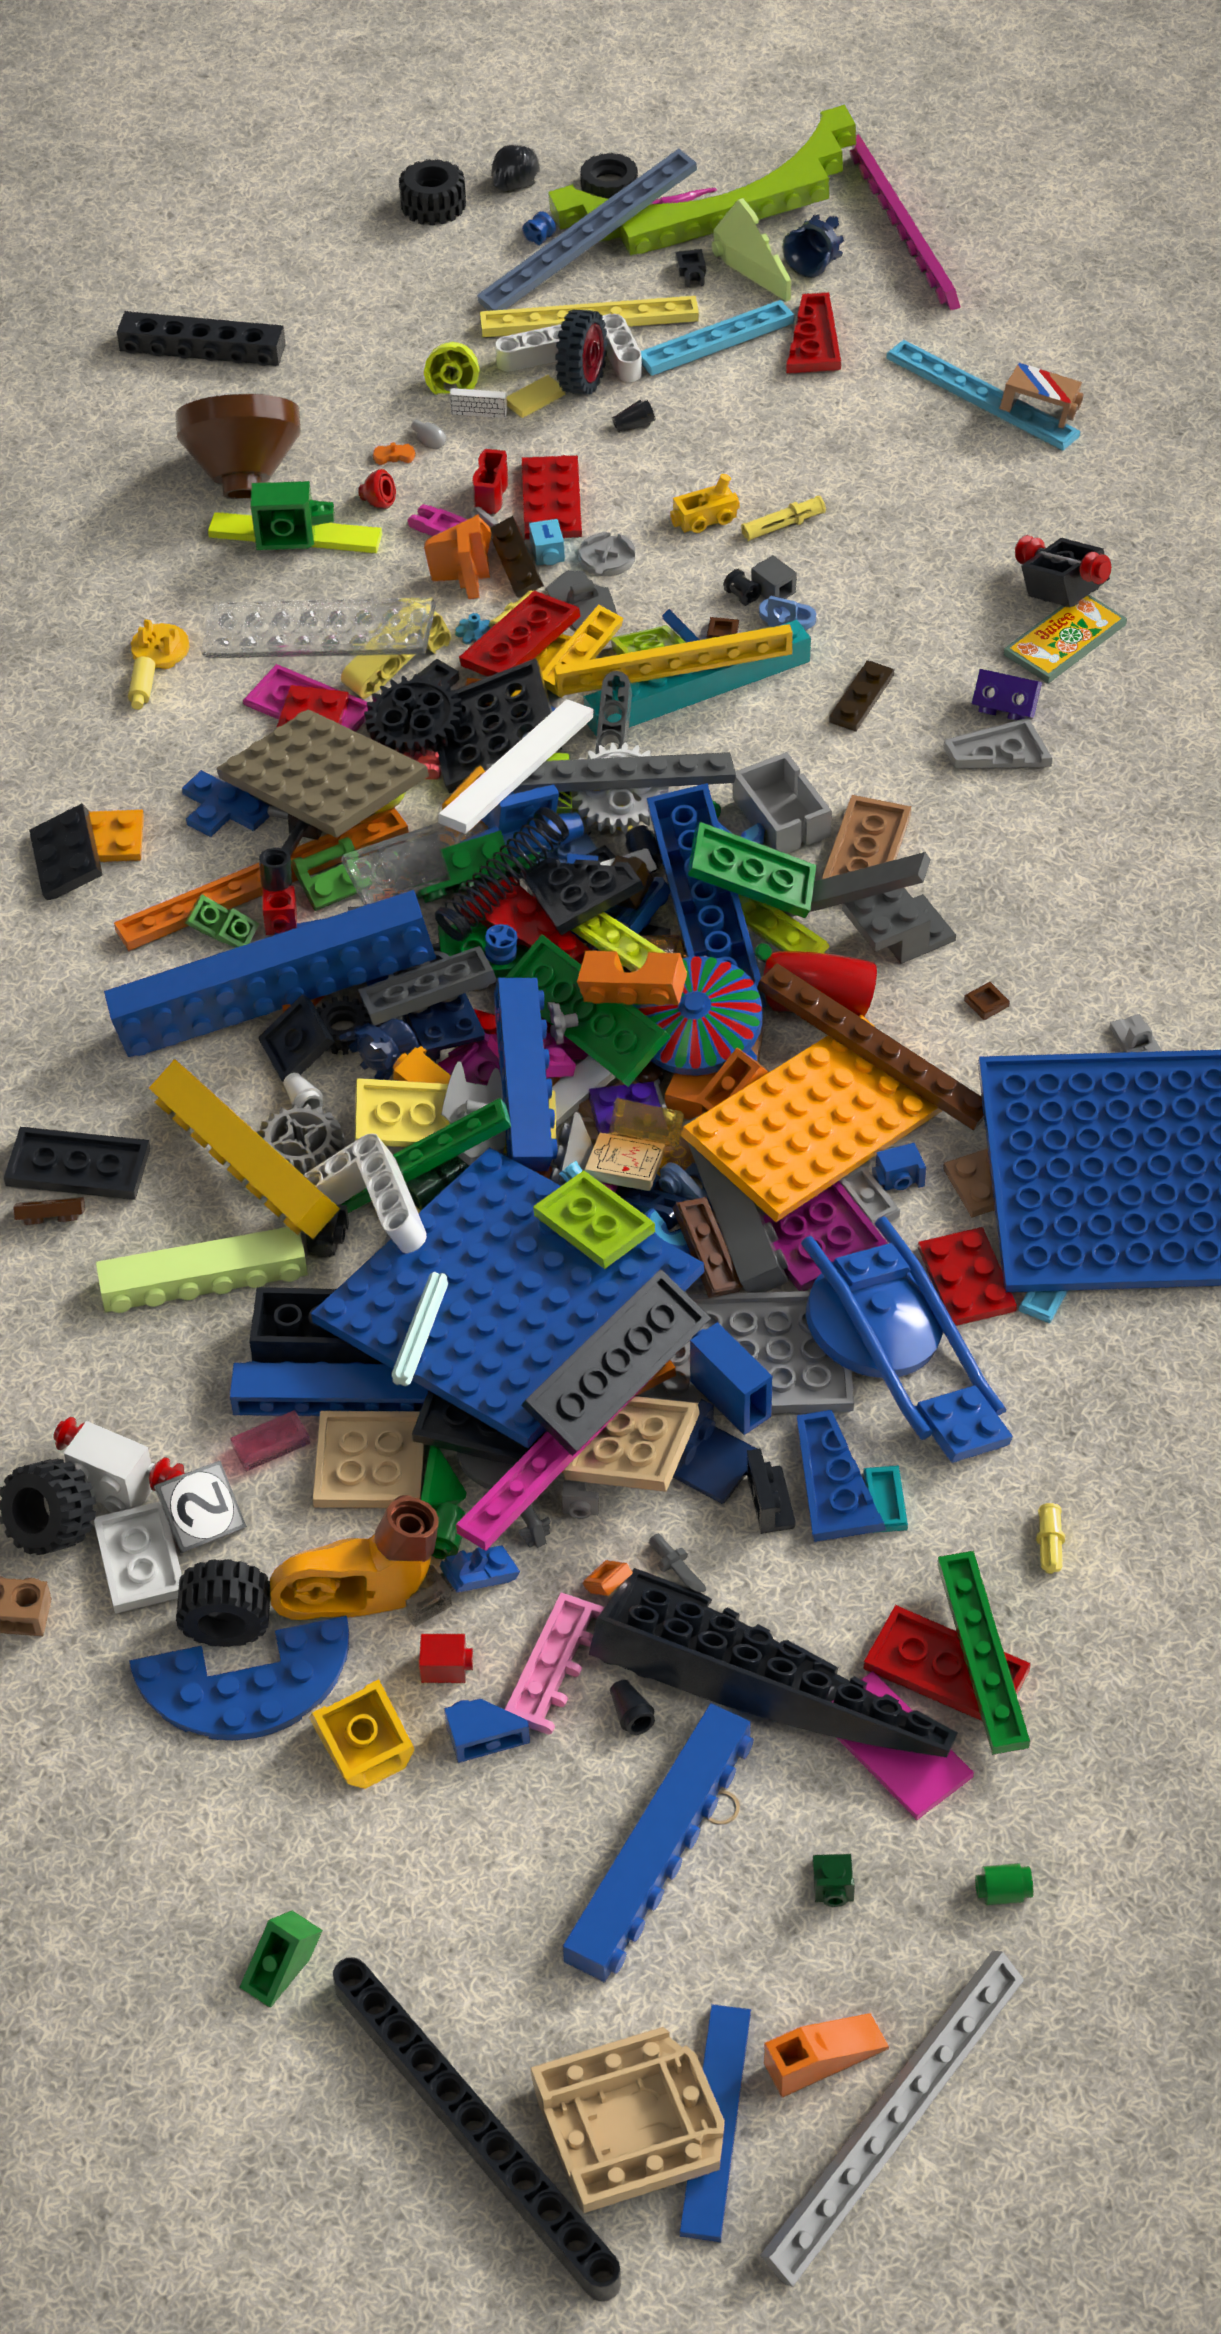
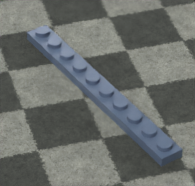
[477,148,697,311]

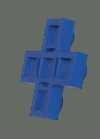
[182,770,270,837]

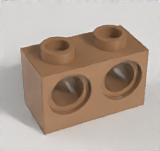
[0,1576,52,1636]

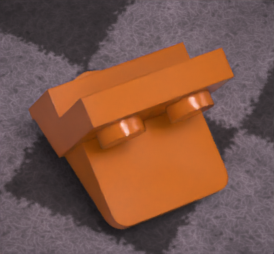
[424,514,491,599]

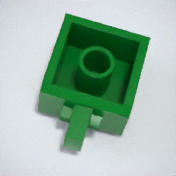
[250,481,335,550]

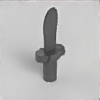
[649,1533,706,1593]

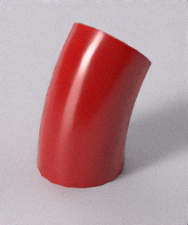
[764,951,877,1017]

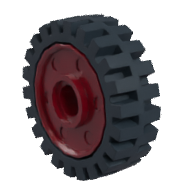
[555,309,608,395]

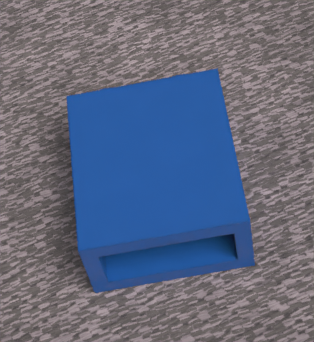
[690,1322,772,1435]

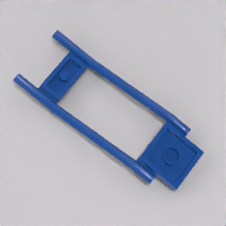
[801,1216,1013,1463]

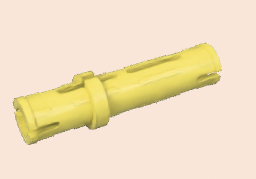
[741,495,826,541]

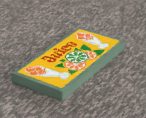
[1004,594,1127,684]

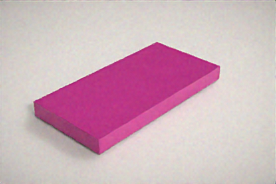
[243,664,368,732]
[832,1671,974,1820]

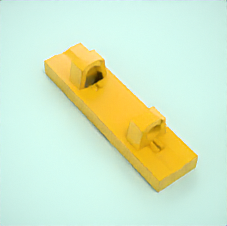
[542,604,624,698]

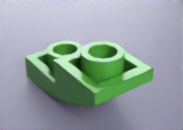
[185,894,259,948]

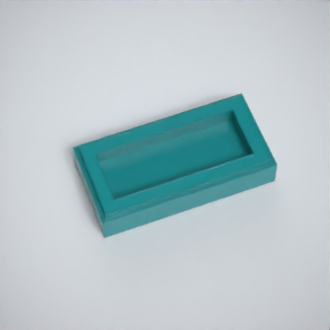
[863,1465,908,1533]

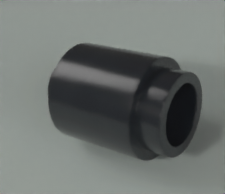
[625,825,662,873]

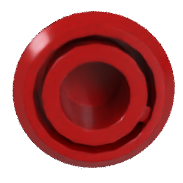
[358,469,396,509]

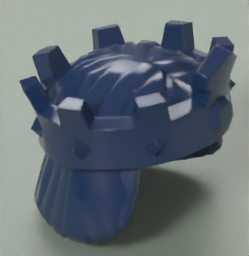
[782,214,844,278]
[339,1018,420,1080]

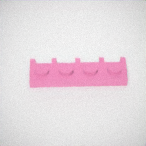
[505,1593,605,1735]

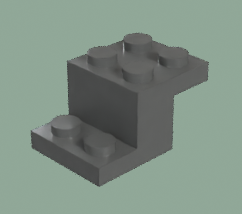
[842,888,956,964]

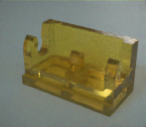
[608,1098,684,1148]

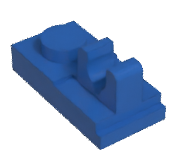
[439,1545,520,1593]

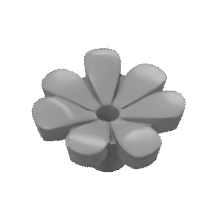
[547,1002,578,1045]

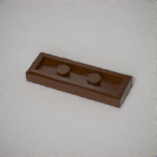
[672,1197,743,1298]

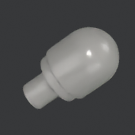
[411,419,446,449]

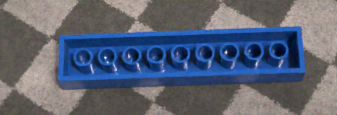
[104,890,437,1057]

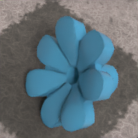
[455,613,492,644]

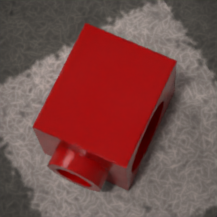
[263,885,297,936]

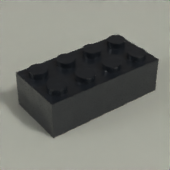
[249,1287,383,1364]

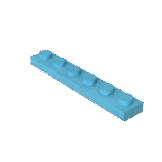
[641,300,794,376]

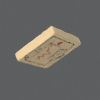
[585,1133,665,1191]

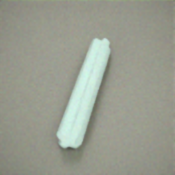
[392,1272,448,1386]

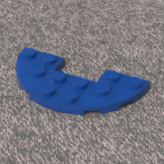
[129,1616,349,1741]

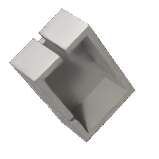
[732,752,832,854]

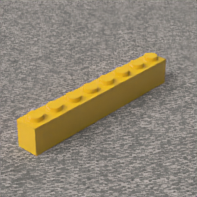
[149,1059,340,1239]

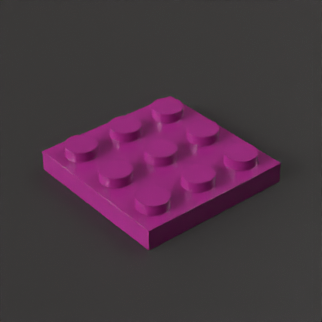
[763,1181,888,1291]

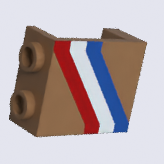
[999,363,1084,429]

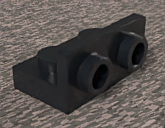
[746,1448,796,1534]

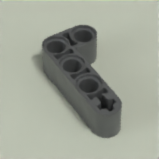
[595,671,632,755]

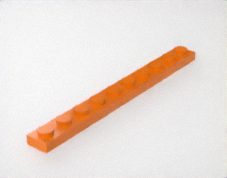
[114,807,409,951]

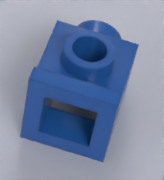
[872,1143,926,1191]

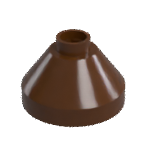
[175,394,301,499]

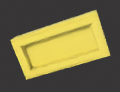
[507,375,565,418]

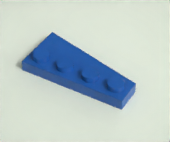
[797,1410,886,1542]

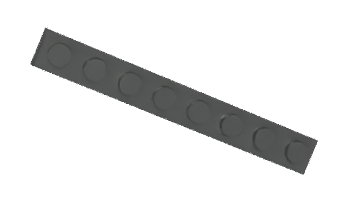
[485,752,736,794]

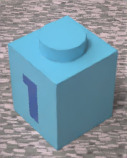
[529,519,565,566]

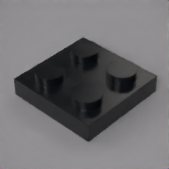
[258,995,335,1082]

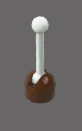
[637,1061,675,1125]

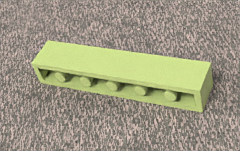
[96,1227,308,1313]

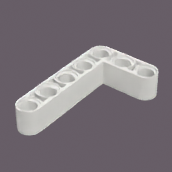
[495,314,642,382]
[304,1133,427,1253]

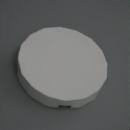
[578,532,636,576]

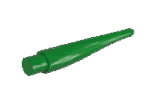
[754,943,772,963]

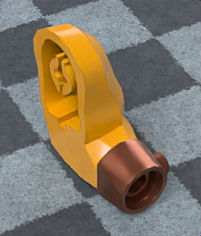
[270,1495,439,1620]

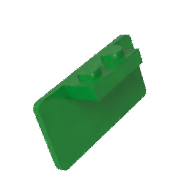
[415,830,540,903]

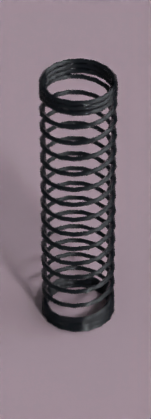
[435,807,569,942]

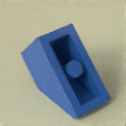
[444,1698,530,1763]

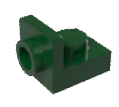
[813,1854,855,1907]

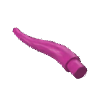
[651,188,717,204]

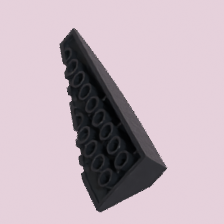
[588,1568,958,1757]

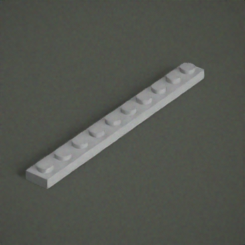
[760,1951,1024,2286]

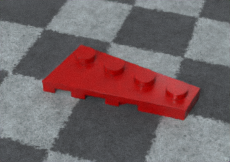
[786,292,841,374]
[460,876,590,963]

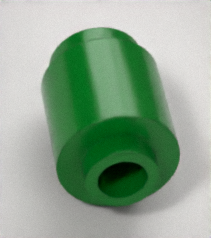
[431,1503,465,1559]
[975,1863,1033,1906]

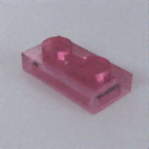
[230,1410,310,1471]

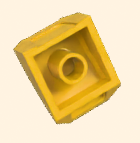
[309,1679,415,1789]

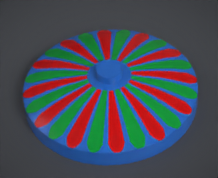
[632,956,763,1076]

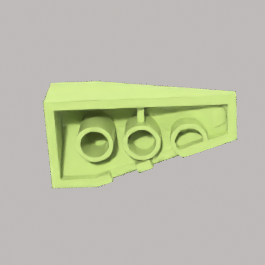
[712,198,791,301]

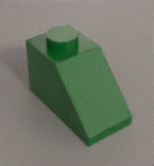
[239,1910,323,2008]

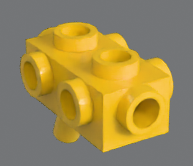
[670,474,740,533]

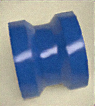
[522,212,556,245]
[485,924,517,965]

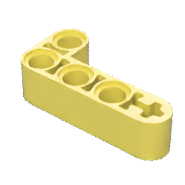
[341,600,451,699]

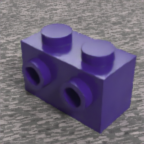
[972,669,1042,720]

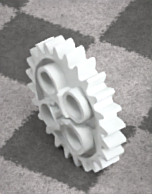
[571,742,669,834]

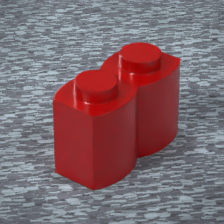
[472,449,508,514]

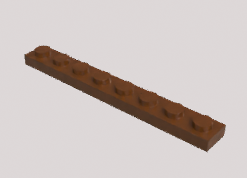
[757,963,984,1131]

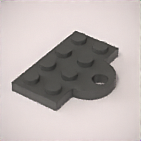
[358,946,497,1025]

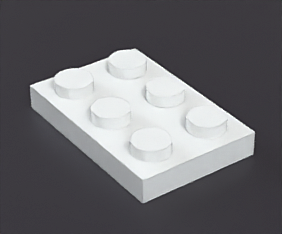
[94,1501,182,1614]

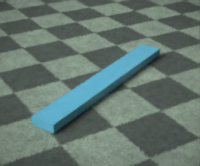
[886,340,1080,451]

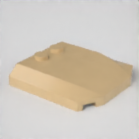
[531,2027,724,2213]

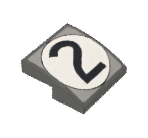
[154,1460,247,1553]

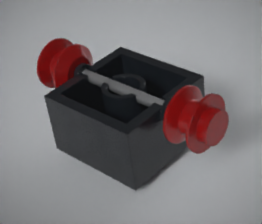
[1015,535,1112,607]

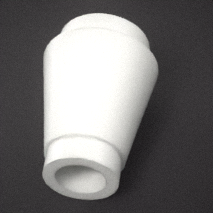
[283,1073,323,1110]

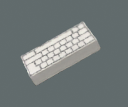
[450,388,507,418]

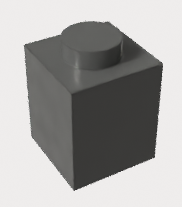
[751,555,797,599]

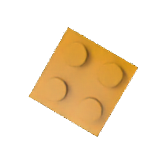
[89,809,144,862]

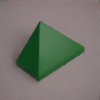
[421,1445,467,1510]

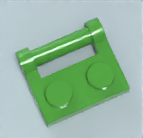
[291,837,372,911]

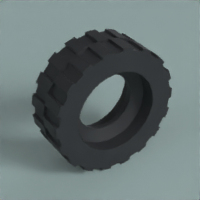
[580,153,638,199]

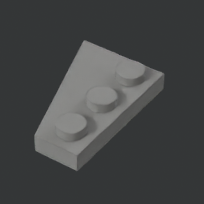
[944,718,1052,769]

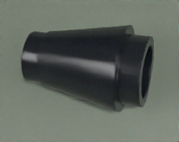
[612,400,655,433]
[610,1680,655,1735]

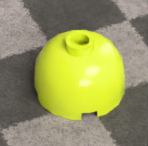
[423,342,480,395]

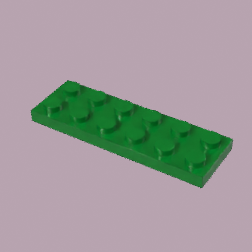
[505,934,671,1087]

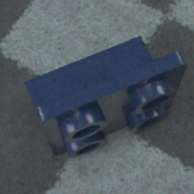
[402,993,485,1063]
[673,1399,757,1504]

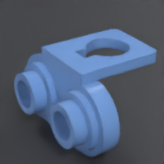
[759,596,816,630]
[659,1162,714,1212]

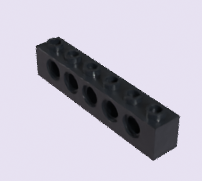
[117,311,286,366]

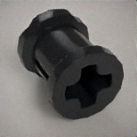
[723,569,762,606]

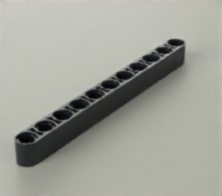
[333,1957,621,2302]

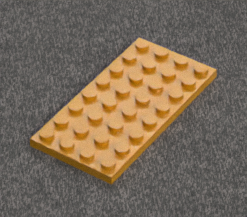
[681,1015,942,1222]

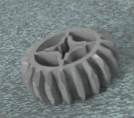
[256,1103,345,1175]

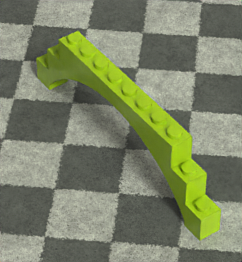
[548,104,856,256]

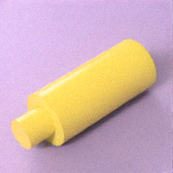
[128,657,156,710]

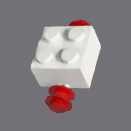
[53,1417,185,1513]

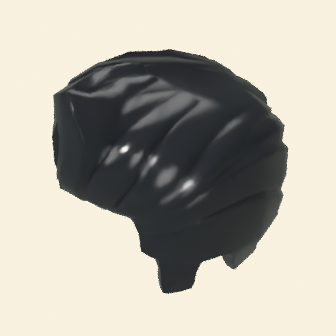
[491,145,540,192]

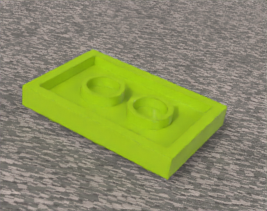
[611,625,686,655]
[533,1170,655,1269]

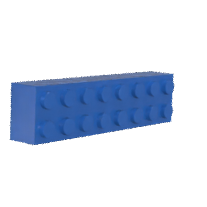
[647,783,767,1008]

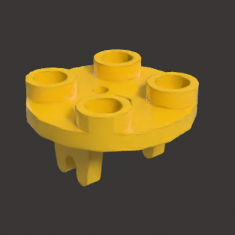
[131,619,190,669]

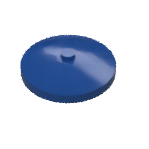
[806,1272,943,1378]

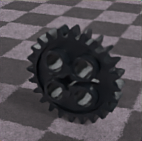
[364,674,463,758]

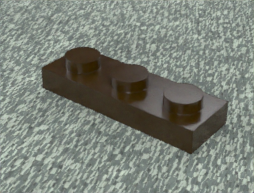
[490,516,544,598]
[829,660,894,732]

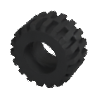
[399,159,466,225]
[0,1458,96,1555]
[176,1559,270,1647]

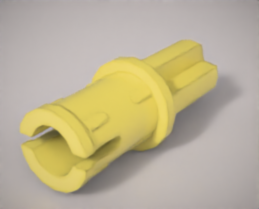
[1036,1503,1065,1574]

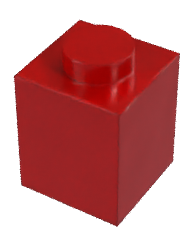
[419,1634,474,1683]

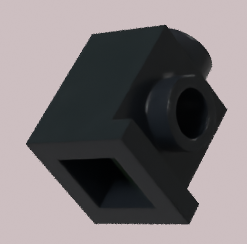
[306,1204,349,1258]

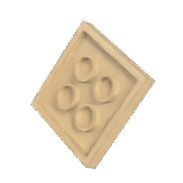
[563,1396,700,1492]
[313,1411,425,1508]

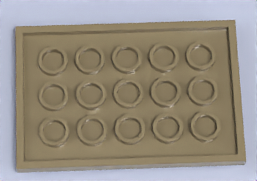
[216,709,429,838]

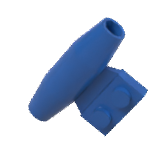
[460,784,584,859]

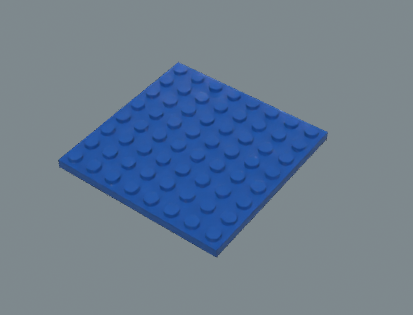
[978,1050,1221,1292]
[311,1147,704,1448]

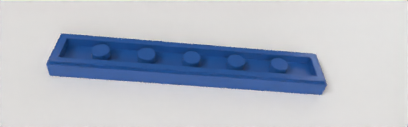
[680,2004,751,2242]

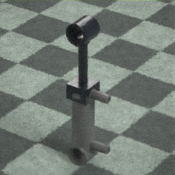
[259,805,323,892]

